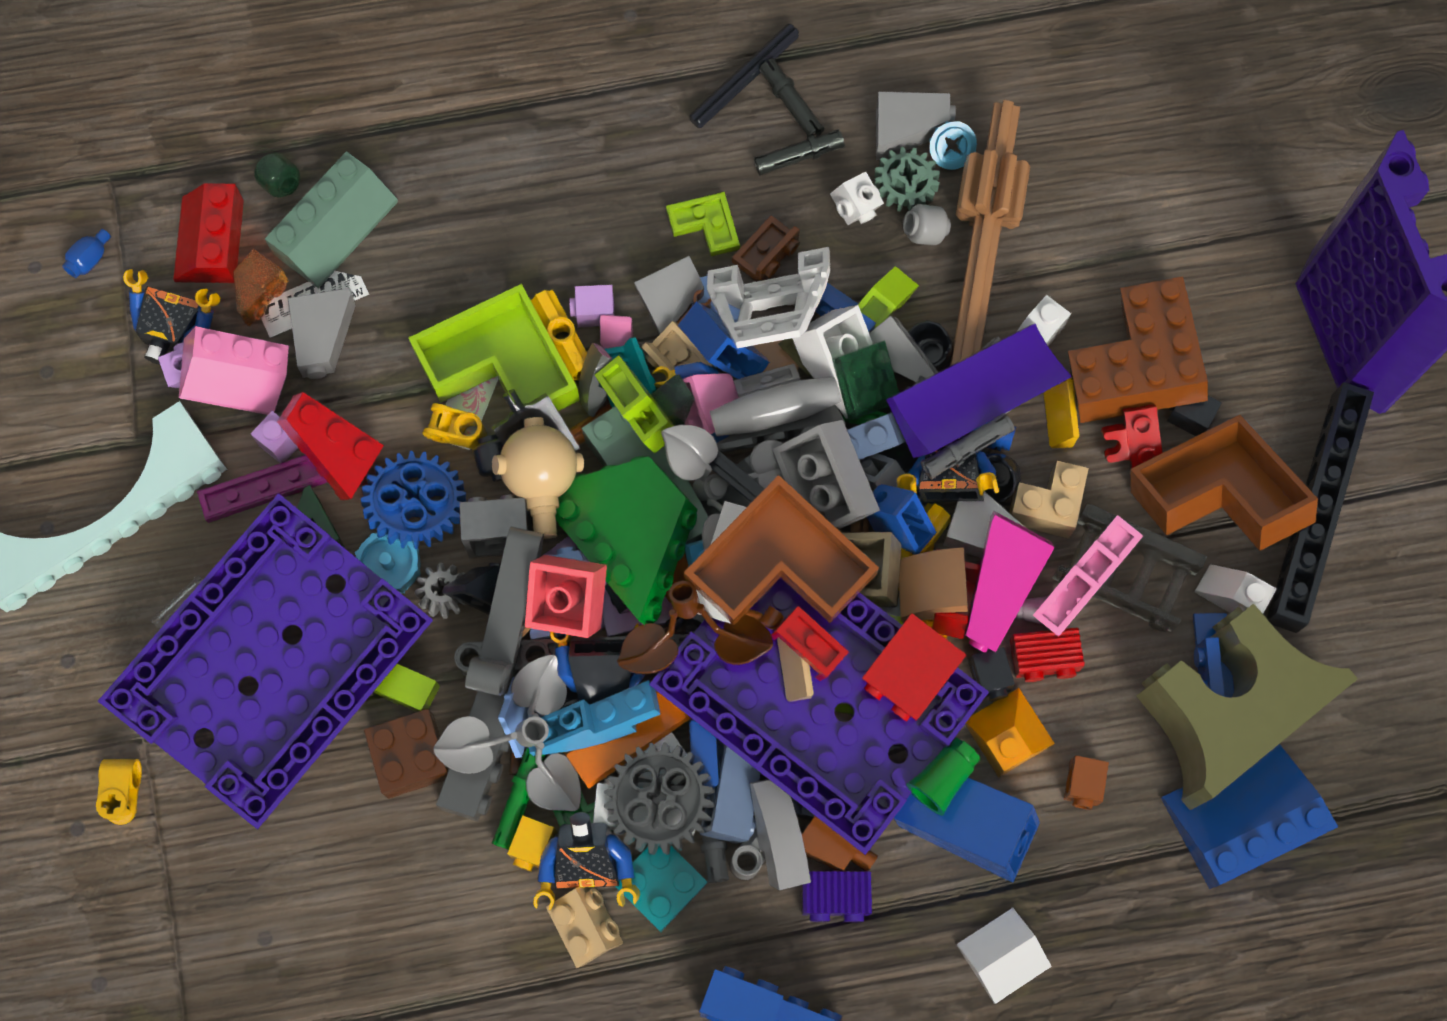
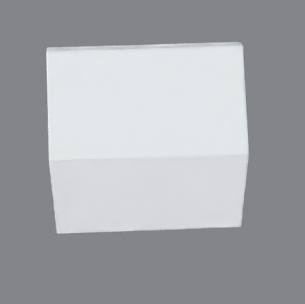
[956,908,1052,1004]

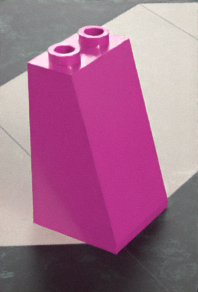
[966,511,1055,653]

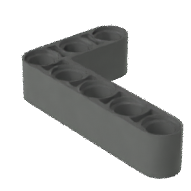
[465,526,544,696]

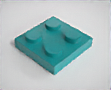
[615,845,708,932]

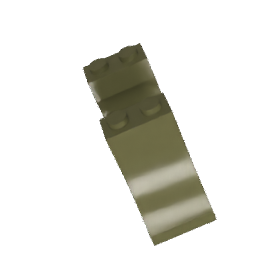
[1136,604,1358,810]

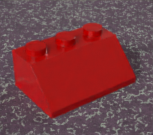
[173,183,244,283]

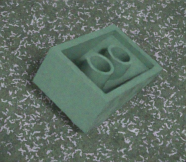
[582,406,689,481]

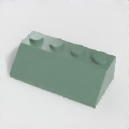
[265,151,398,289]

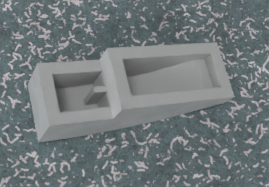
[750,779,811,890]

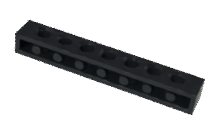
[1267,382,1374,633]

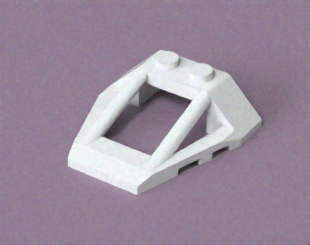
[707,247,830,348]

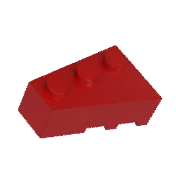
[277,392,384,500]

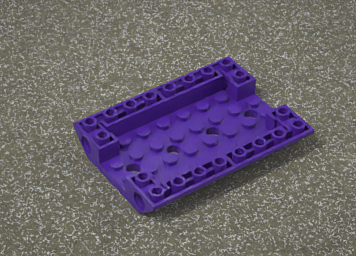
[1295,130,1447,414]
[98,493,433,830]
[649,577,989,855]

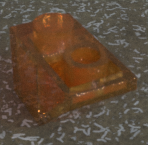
[234,249,289,327]

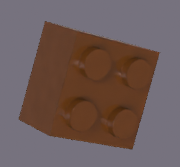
[364,709,449,799]

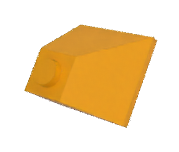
[965,688,1055,778]

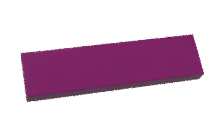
[197,455,328,523]

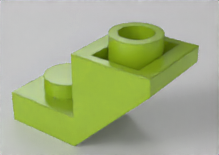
[858,266,919,328]

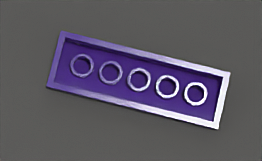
[886,324,1072,458]

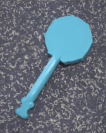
[355,533,421,594]

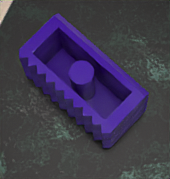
[802,871,872,922]

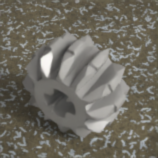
[415,563,467,619]

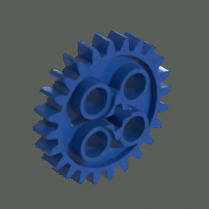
[361,451,466,549]

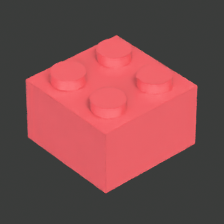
[525,555,607,638]

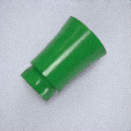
[906,737,980,816]

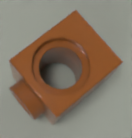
[1064,755,1109,810]

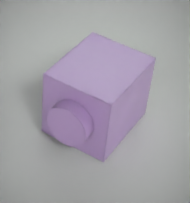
[570,285,615,327]
[251,411,298,463]

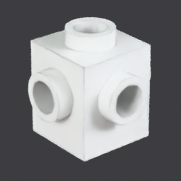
[830,172,884,225]

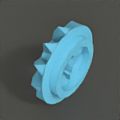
[929,121,977,170]

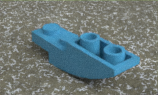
[529,680,661,756]

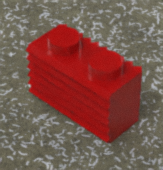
[1010,628,1085,682]

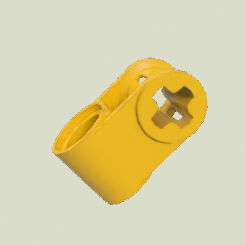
[423,403,487,449]
[96,759,142,825]

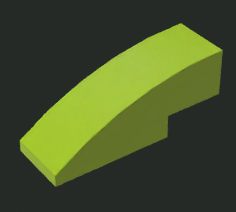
[595,355,674,454]
[373,664,440,712]

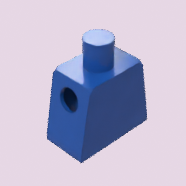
[867,484,937,555]

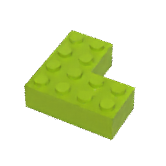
[408,284,580,411]

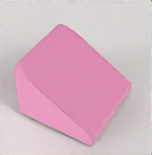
[600,315,633,349]

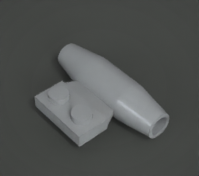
[710,364,841,436]

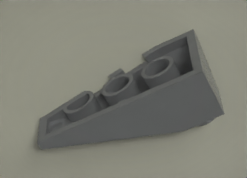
[716,405,846,453]

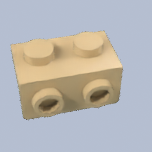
[642,321,716,388]
[546,887,623,968]

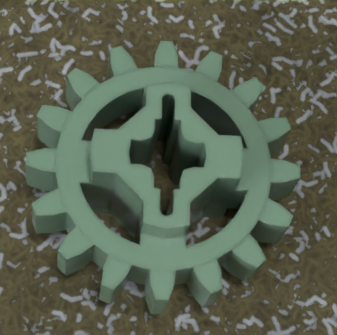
[874,147,940,212]

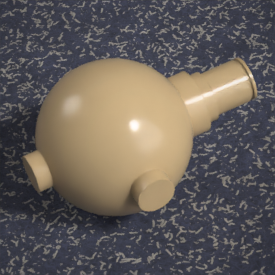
[492,417,584,539]

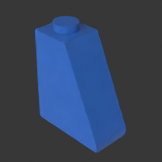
[678,301,770,379]

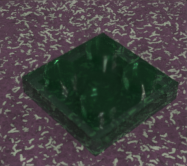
[832,341,899,420]

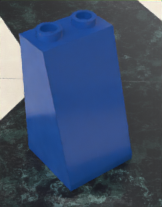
[894,778,1040,883]

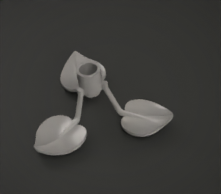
[661,425,785,550]
[433,655,581,811]

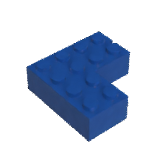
[699,966,843,1021]

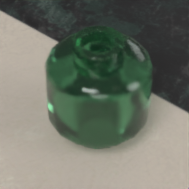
[254,152,300,198]

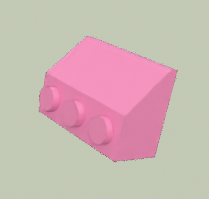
[179,326,289,415]

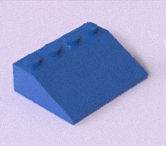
[1161,744,1338,889]

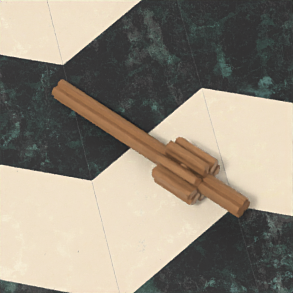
[950,100,1030,366]

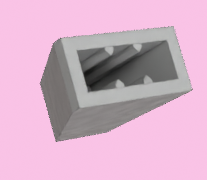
[876,92,956,160]
[288,288,356,379]

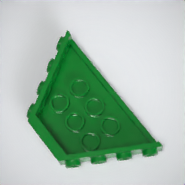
[555,456,698,625]

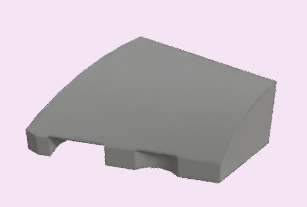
[634,256,704,335]

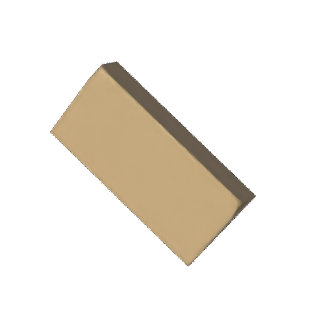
[777,637,814,702]

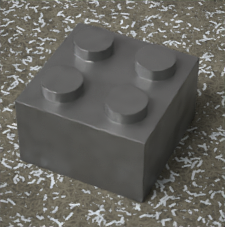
[460,494,532,558]

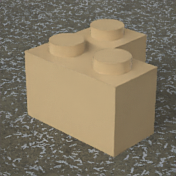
[1009,461,1089,538]

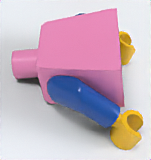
[652,362,739,443]

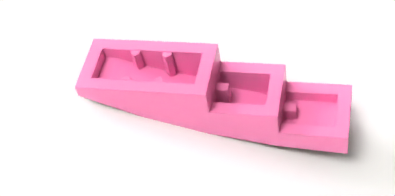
[1033,515,1143,637]

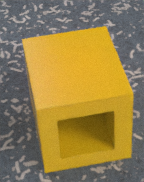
[507,816,557,872]

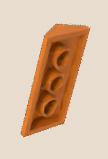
[563,680,691,789]

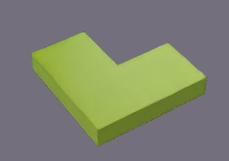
[666,192,740,256]

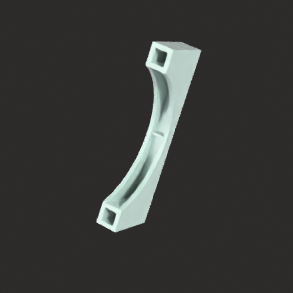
[0,401,227,612]

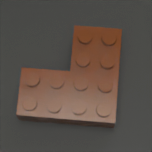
[1068,276,1208,423]
[1130,415,1318,551]
[684,475,879,625]

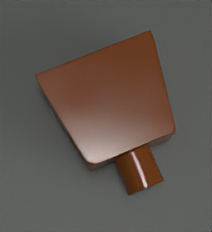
[802,816,878,872]

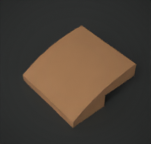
[899,547,968,621]

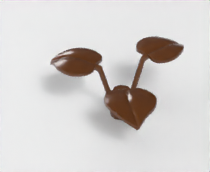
[617,552,773,674]

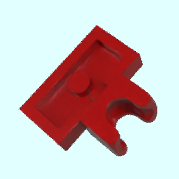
[1101,404,1163,469]

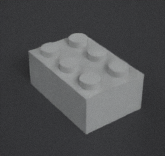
[772,420,880,530]

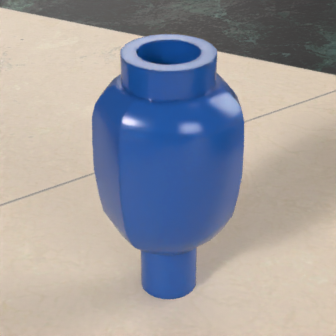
[62,229,111,278]

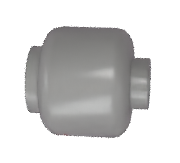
[903,204,951,246]

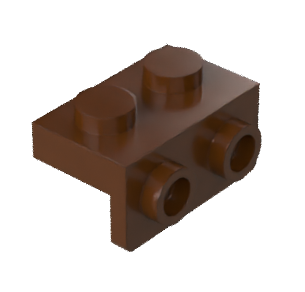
[732,215,800,282]

